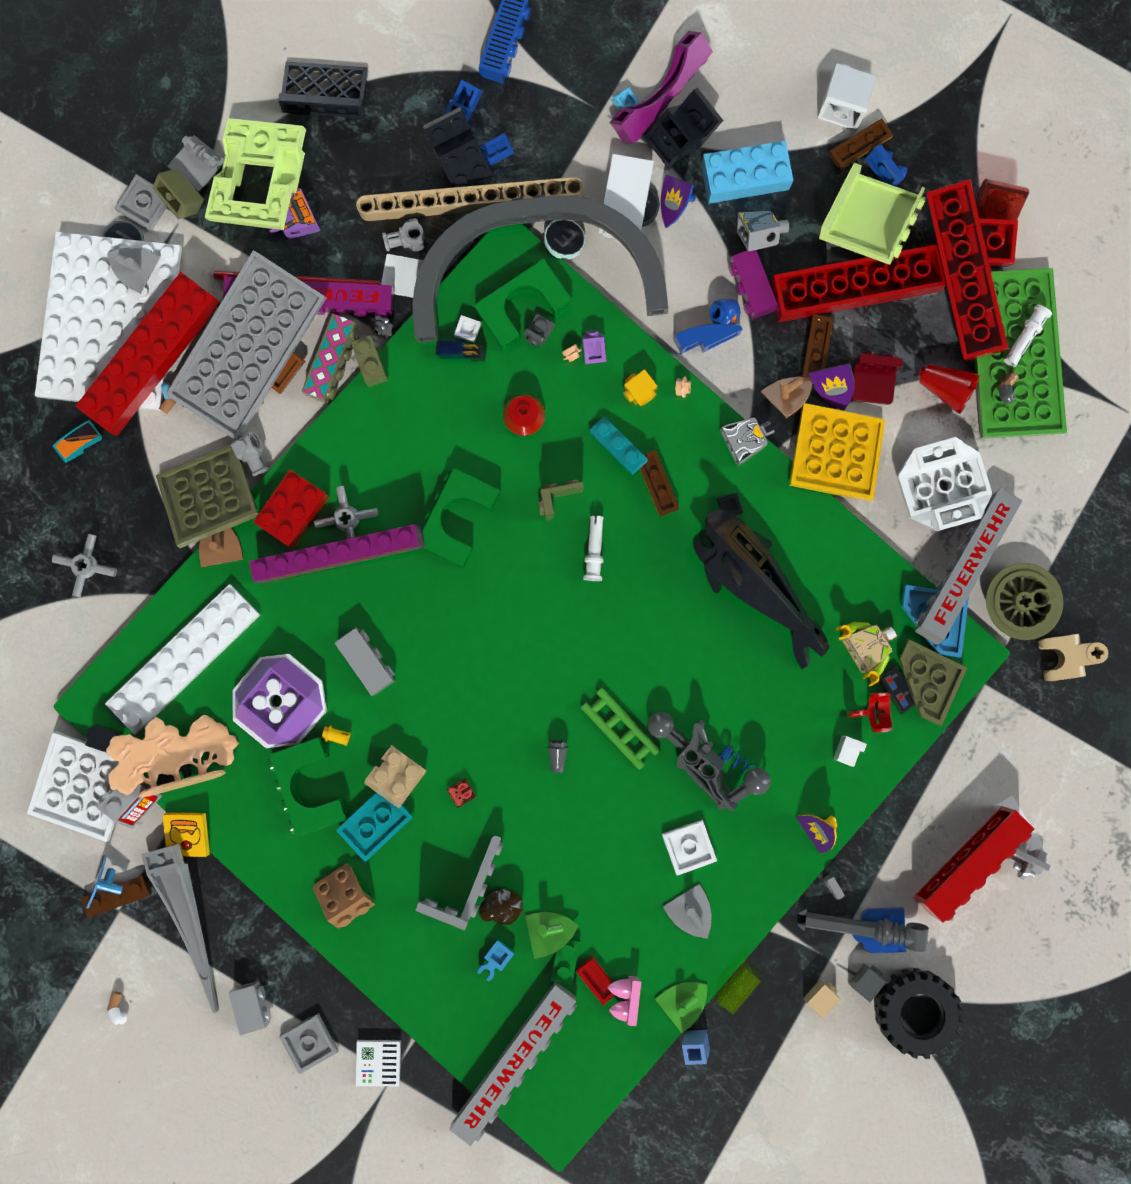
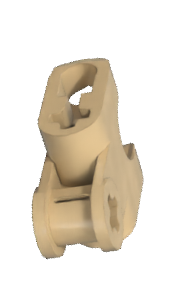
[1038,634,1108,681]

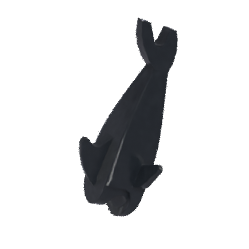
[693,509,830,669]

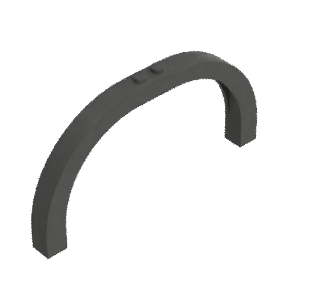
[413,195,668,343]

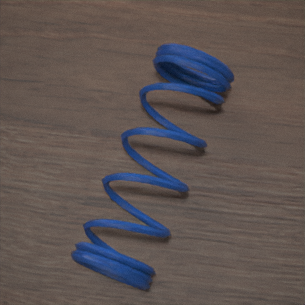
[720,745,756,774]

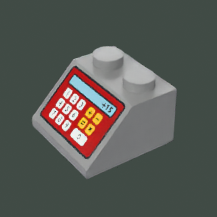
[97,782,162,829]

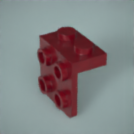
[851,351,903,405]

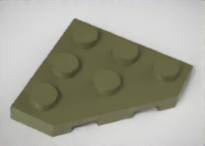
[898,640,967,726]

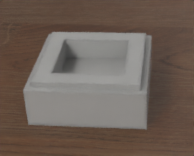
[823,874,845,900]

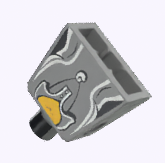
[720,417,774,466]

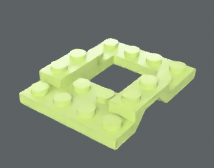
[205,118,306,230]

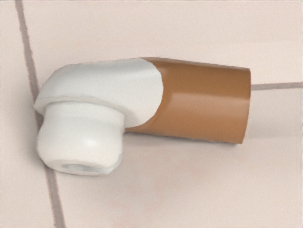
[107,991,127,1025]

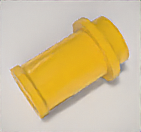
[322,725,351,746]

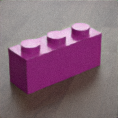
[728,250,778,320]

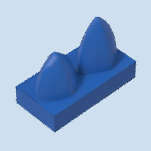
[865,145,907,187]

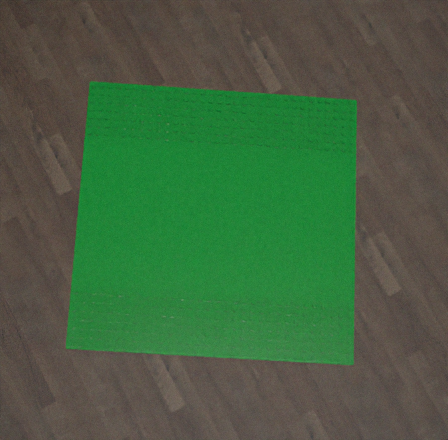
[54,224,1010,1172]

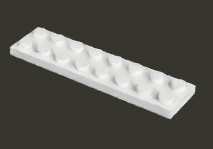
[105,584,260,735]

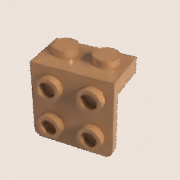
[313,864,375,929]

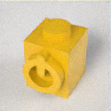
[623,369,657,406]

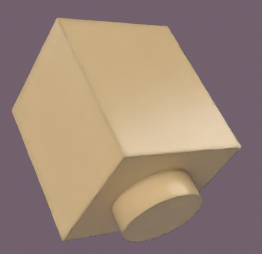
[803,980,840,1019]

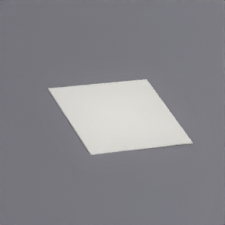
[381,254,424,297]

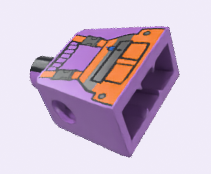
[269,188,320,239]

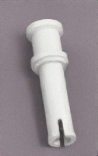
[1004,305,1052,367]
[583,516,604,581]

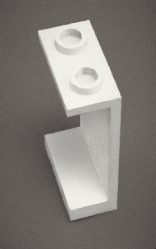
[599,154,654,238]

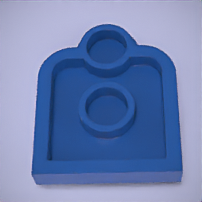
[852,907,906,953]

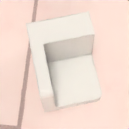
[833,735,867,767]

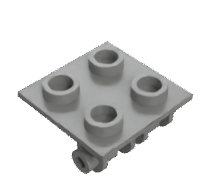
[168,135,224,192]

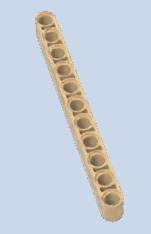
[356,177,583,221]

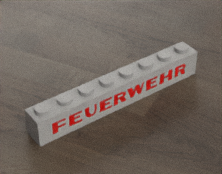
[915,487,1023,645]
[450,982,577,1146]

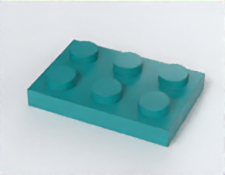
[336,792,414,862]

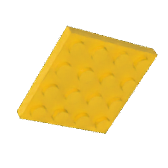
[789,403,886,502]

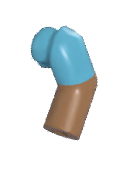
[159,382,176,414]

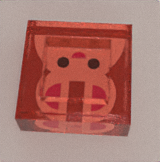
[447,778,476,808]

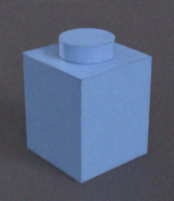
[682,1030,710,1065]

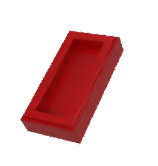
[576,956,615,1005]

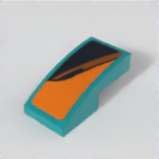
[53,420,102,463]

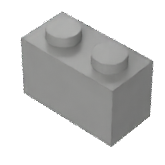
[229,981,271,1035]

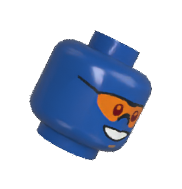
[709,298,741,325]

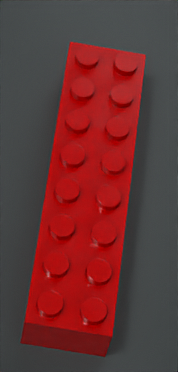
[927,179,1009,361]
[770,244,947,323]
[75,272,221,436]

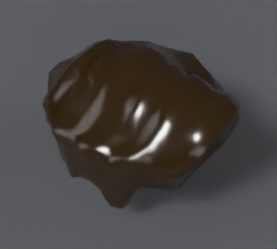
[479,888,523,925]

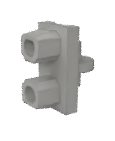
[1006,842,1051,880]

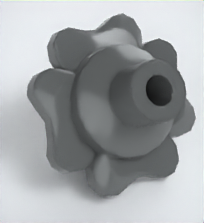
[370,315,393,339]

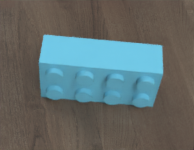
[701,140,793,204]

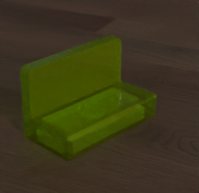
[716,966,761,1014]

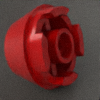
[503,394,545,436]

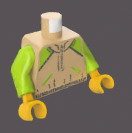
[835,622,897,686]

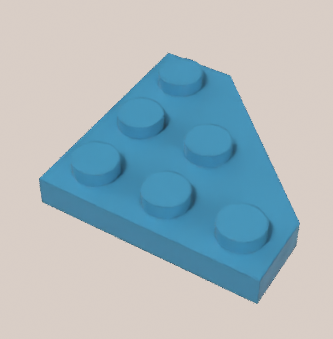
[901,585,969,658]

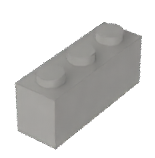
[335,628,395,696]

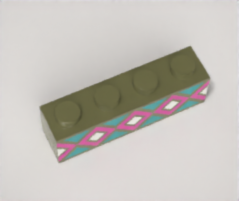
[302,314,360,404]

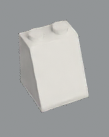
[818,64,876,131]

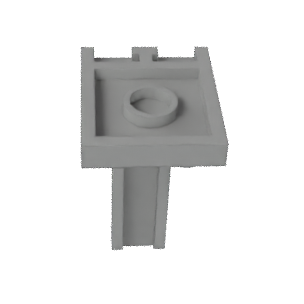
[415,836,504,930]

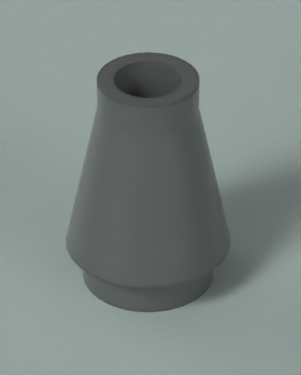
[547,740,568,773]

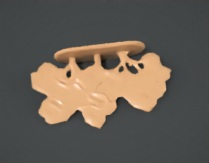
[106,715,239,797]

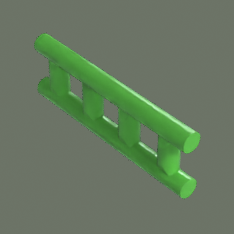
[581,688,661,770]

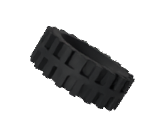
[874,968,964,1059]

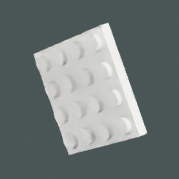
[27,732,119,842]

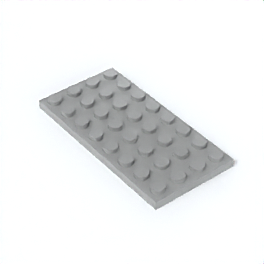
[166,250,327,440]

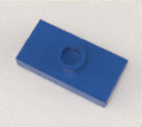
[479,133,514,166]

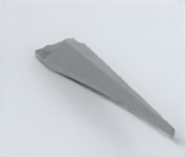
[141,844,218,1013]

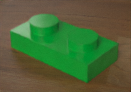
[551,939,580,985]

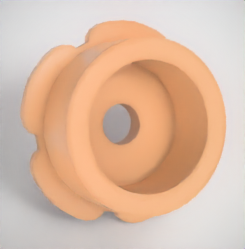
[562,344,582,362]
[675,377,691,398]

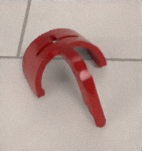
[846,693,892,732]

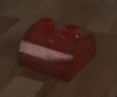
[975,179,1029,220]

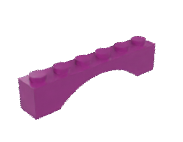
[609,31,713,144]

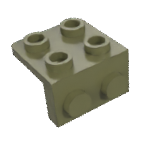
[538,480,584,521]

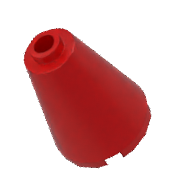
[917,364,981,414]

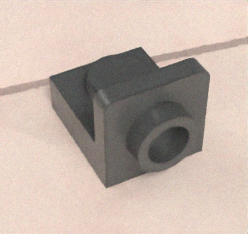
[524,314,555,347]

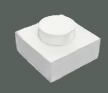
[454,315,482,344]

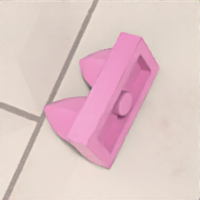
[608,976,641,1026]

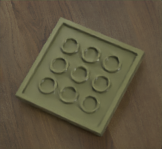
[156,444,259,548]

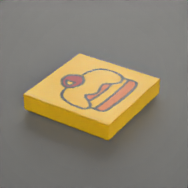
[163,812,210,857]

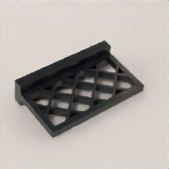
[278,62,368,119]

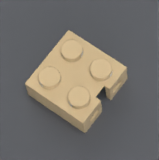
[364,745,426,808]

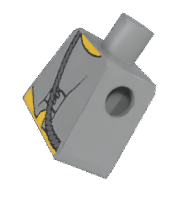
[737,211,789,251]

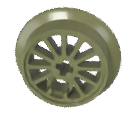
[986,563,1063,640]

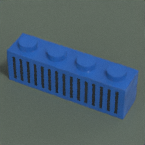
[479,0,531,84]

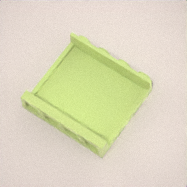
[819,163,926,265]

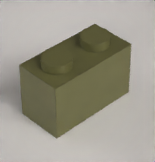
[152,169,204,219]
[351,335,388,387]

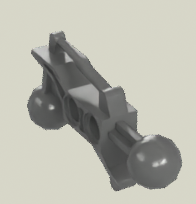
[647,711,771,812]

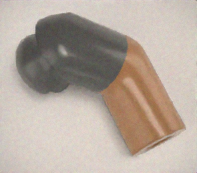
[998,372,1019,404]

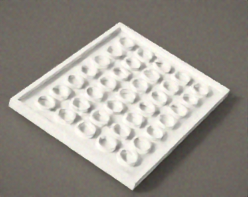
[35,232,182,411]

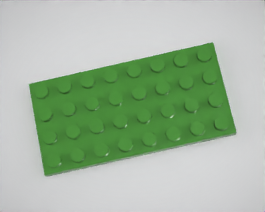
[974,268,1067,439]

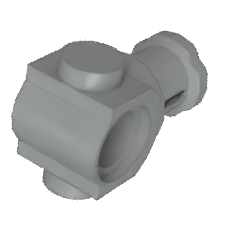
[382,218,425,251]
[231,432,269,478]

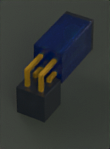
[435,341,487,361]

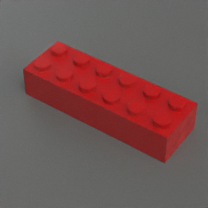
[913,806,1035,923]

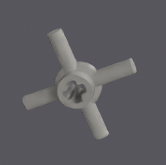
[314,486,379,539]
[52,534,117,597]

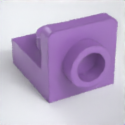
[582,330,606,364]

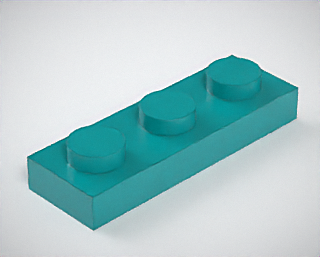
[589,417,648,475]

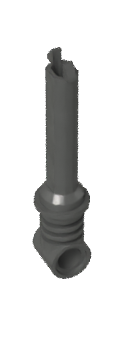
[798,908,929,952]

